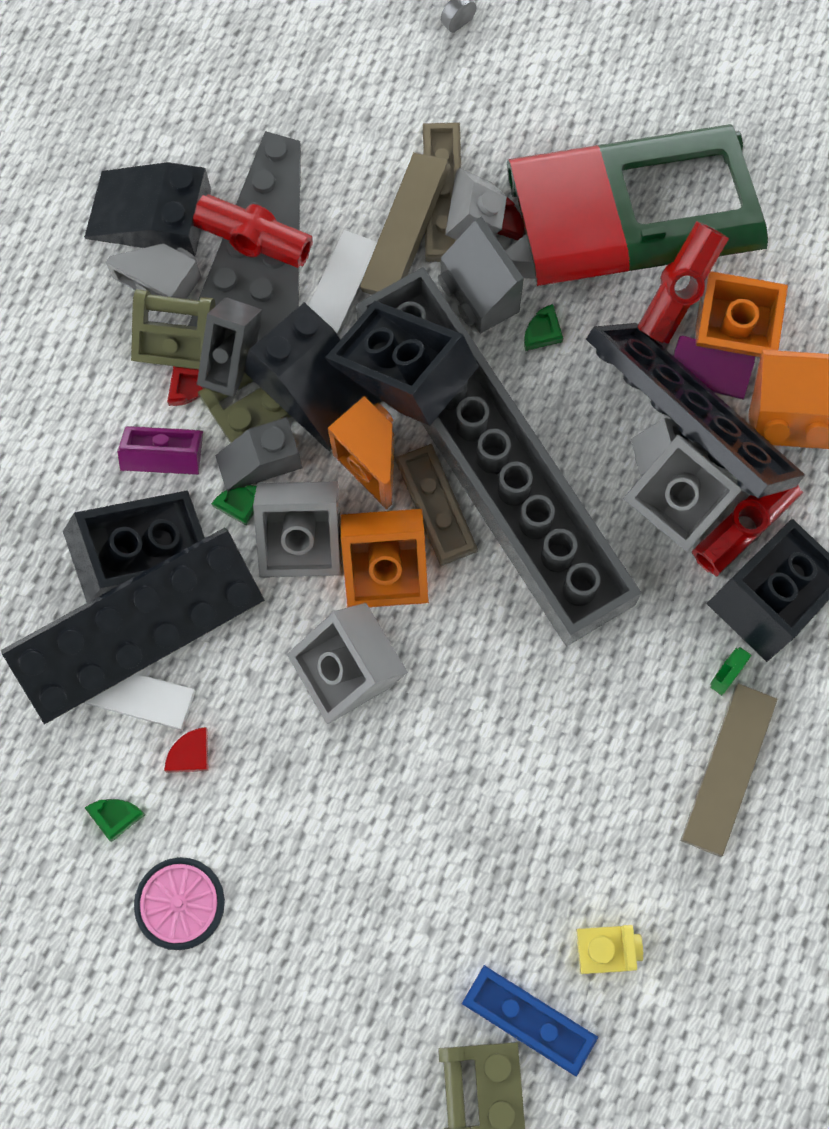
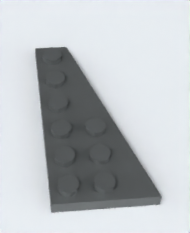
[188,131,301,342]

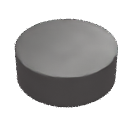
[441,0,477,33]

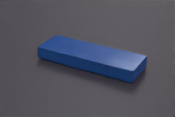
[461,965,598,1077]

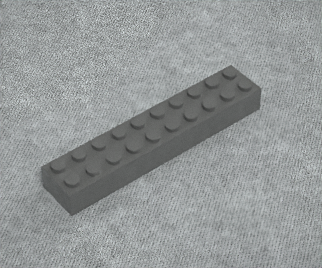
[356,267,642,647]

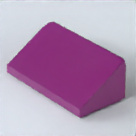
[673,336,756,400]
[117,426,203,475]

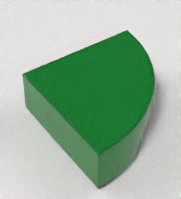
[524,304,563,351]
[211,485,257,526]
[710,647,752,696]
[85,799,146,842]

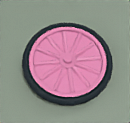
[134,857,225,950]

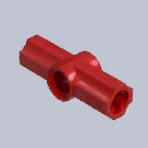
[193,194,313,268]
[637,221,729,344]
[692,485,803,577]

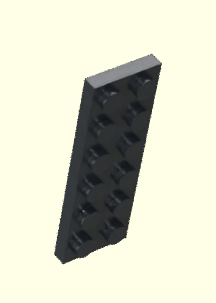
[586,323,805,498]
[1,527,265,725]

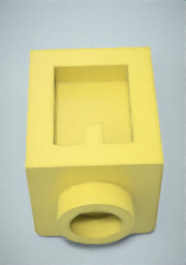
[576,925,643,974]

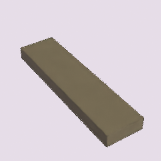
[423,122,461,262]
[360,152,451,295]
[680,683,778,857]

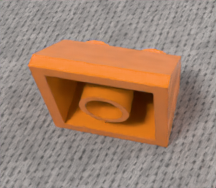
[695,271,788,357]
[748,350,829,449]
[328,396,394,510]
[341,509,429,608]

